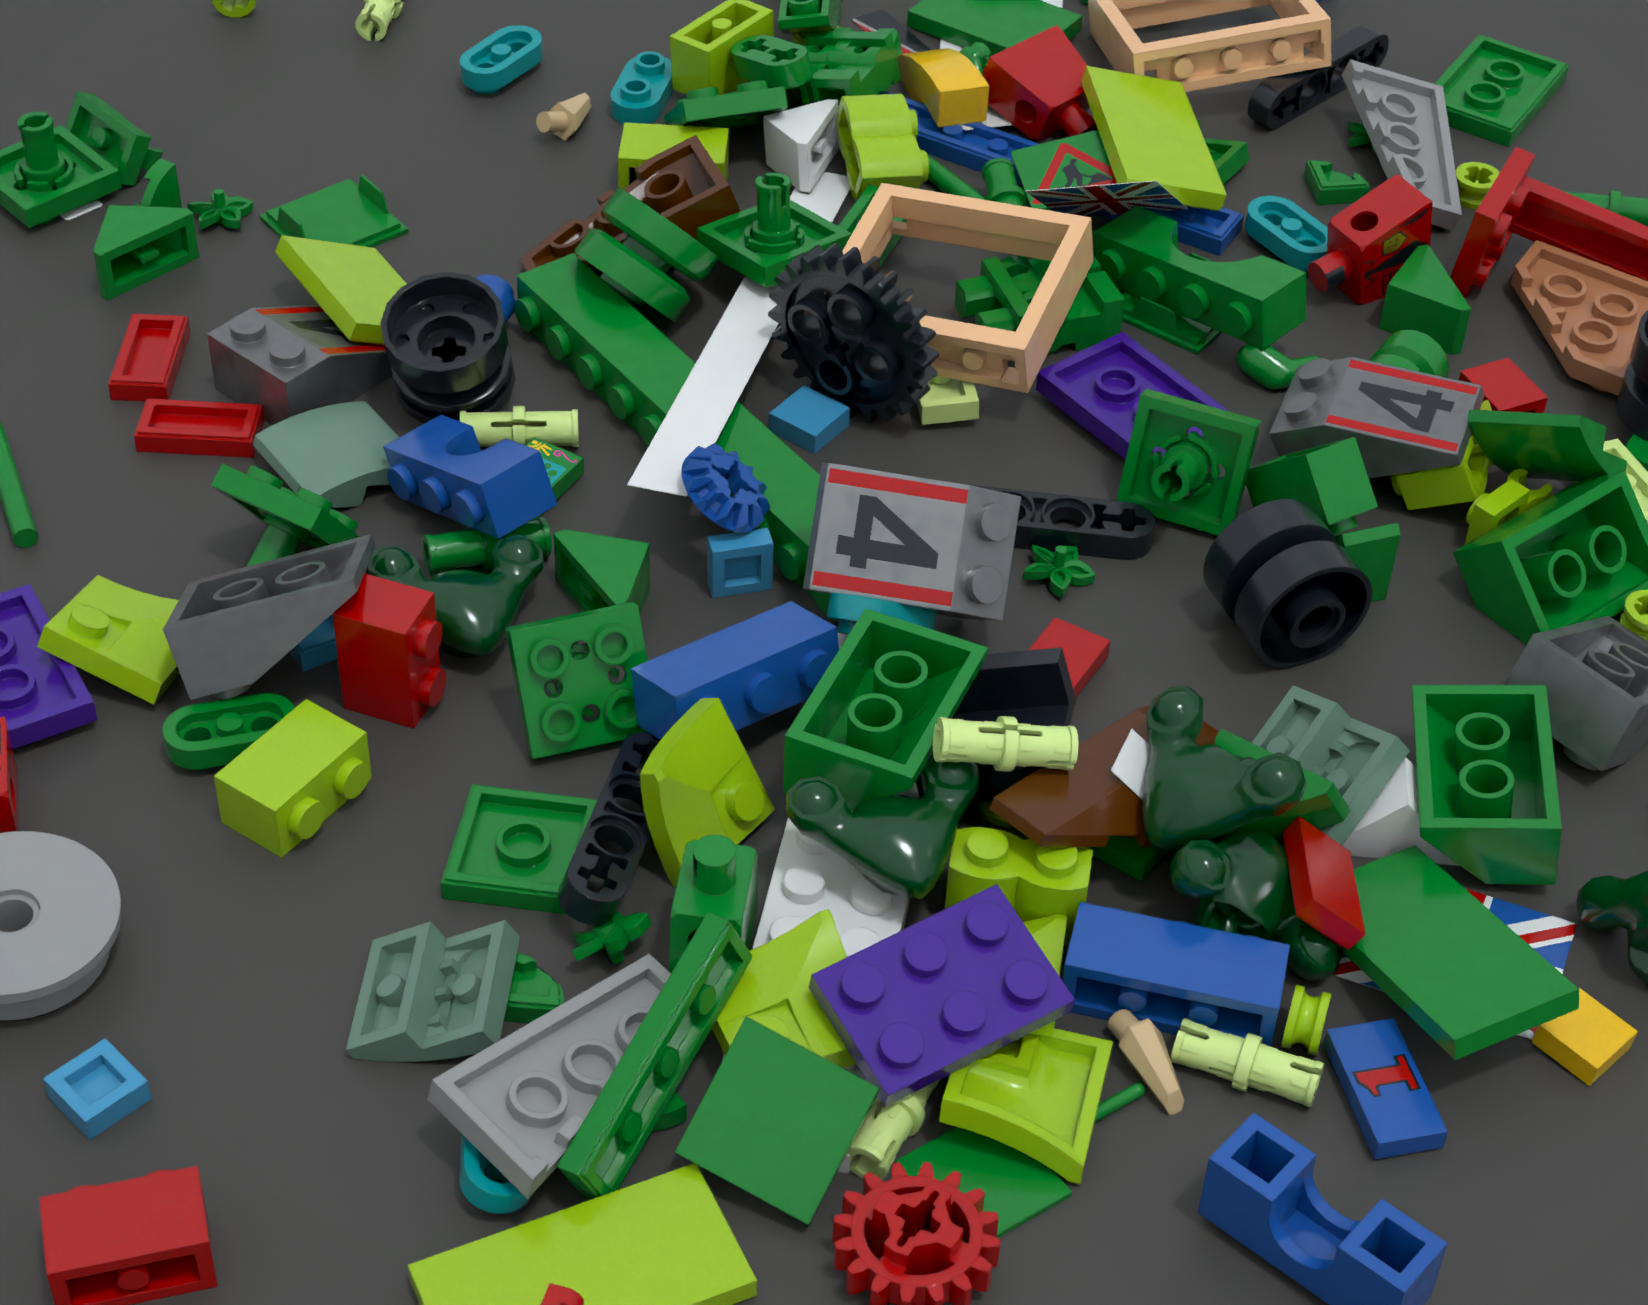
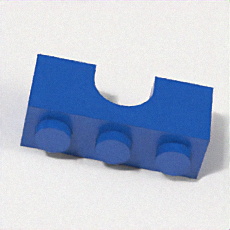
[383,415,557,539]
[1197,1112,1448,1305]

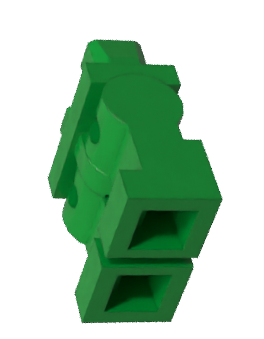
[768,27,903,111]
[954,255,1125,353]

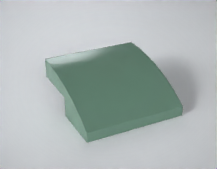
[253,401,399,508]
[1252,685,1410,846]
[345,920,520,1062]

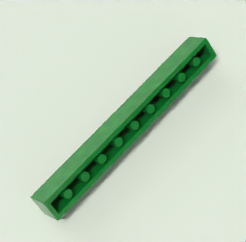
[514,253,839,622]

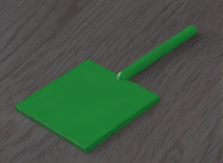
[894,1083,1145,1242]

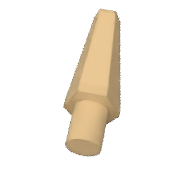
[536,93,591,141]
[1108,1009,1184,1116]

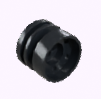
[380,272,516,424]

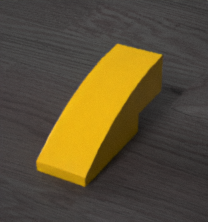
[897,48,989,127]

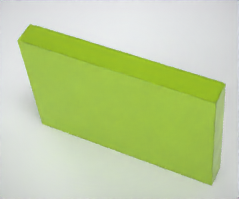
[275,235,407,345]

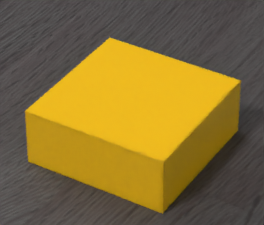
[1531,988,1638,1086]

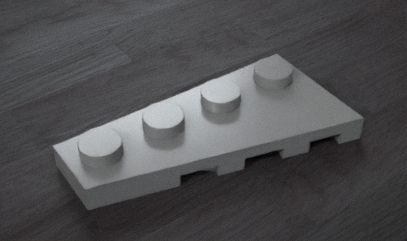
[1342,60,1462,231]
[427,954,671,1199]

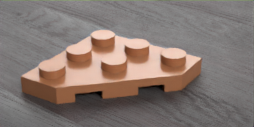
[1511,240,1648,396]

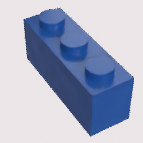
[631,601,839,740]
[1062,902,1290,1047]

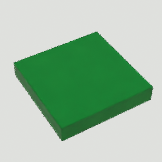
[441,784,598,915]
[675,1017,881,1225]

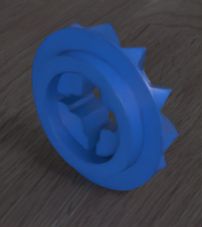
[681,443,771,533]

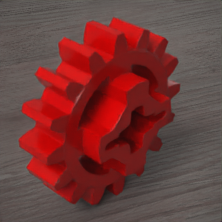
[832,1162,1001,1305]

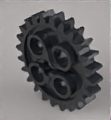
[768,243,939,423]

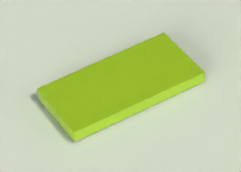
[1081,66,1227,211]
[408,1163,757,1305]

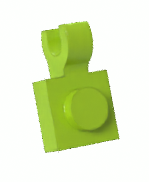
[1464,468,1553,545]

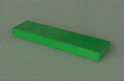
[557,912,752,1200]

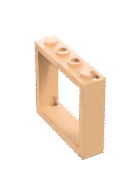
[1088,0,1331,92]
[842,183,1094,393]

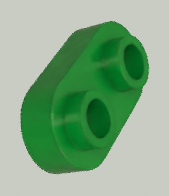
[162,693,295,770]

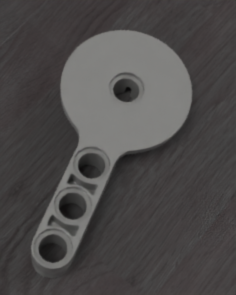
[0,831,122,1020]

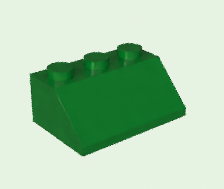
[1453,470,1648,645]
[783,608,988,811]
[1411,685,1562,885]

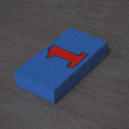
[1323,1018,1448,1160]

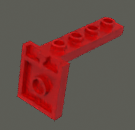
[1450,147,1648,300]

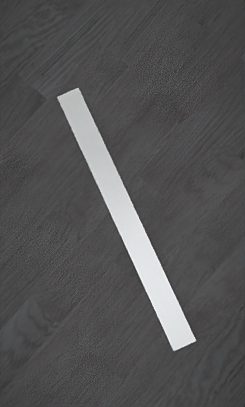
[627,172,850,497]

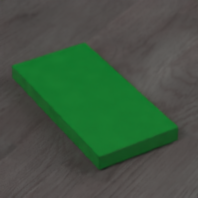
[1338,845,1579,1060]

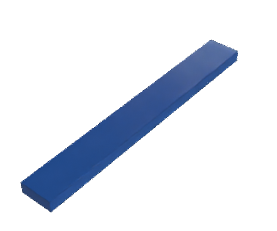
[877,91,1244,256]

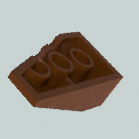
[520,135,741,277]
[989,706,1219,847]

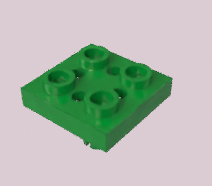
[0,112,122,228]
[697,173,852,288]
[1116,389,1262,536]
[211,464,360,567]
[505,602,649,759]

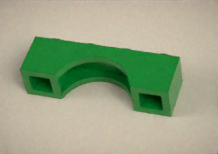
[1093,206,1306,350]

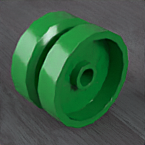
[574,187,719,322]

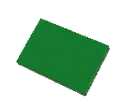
[907,0,1082,57]
[1434,35,1569,147]

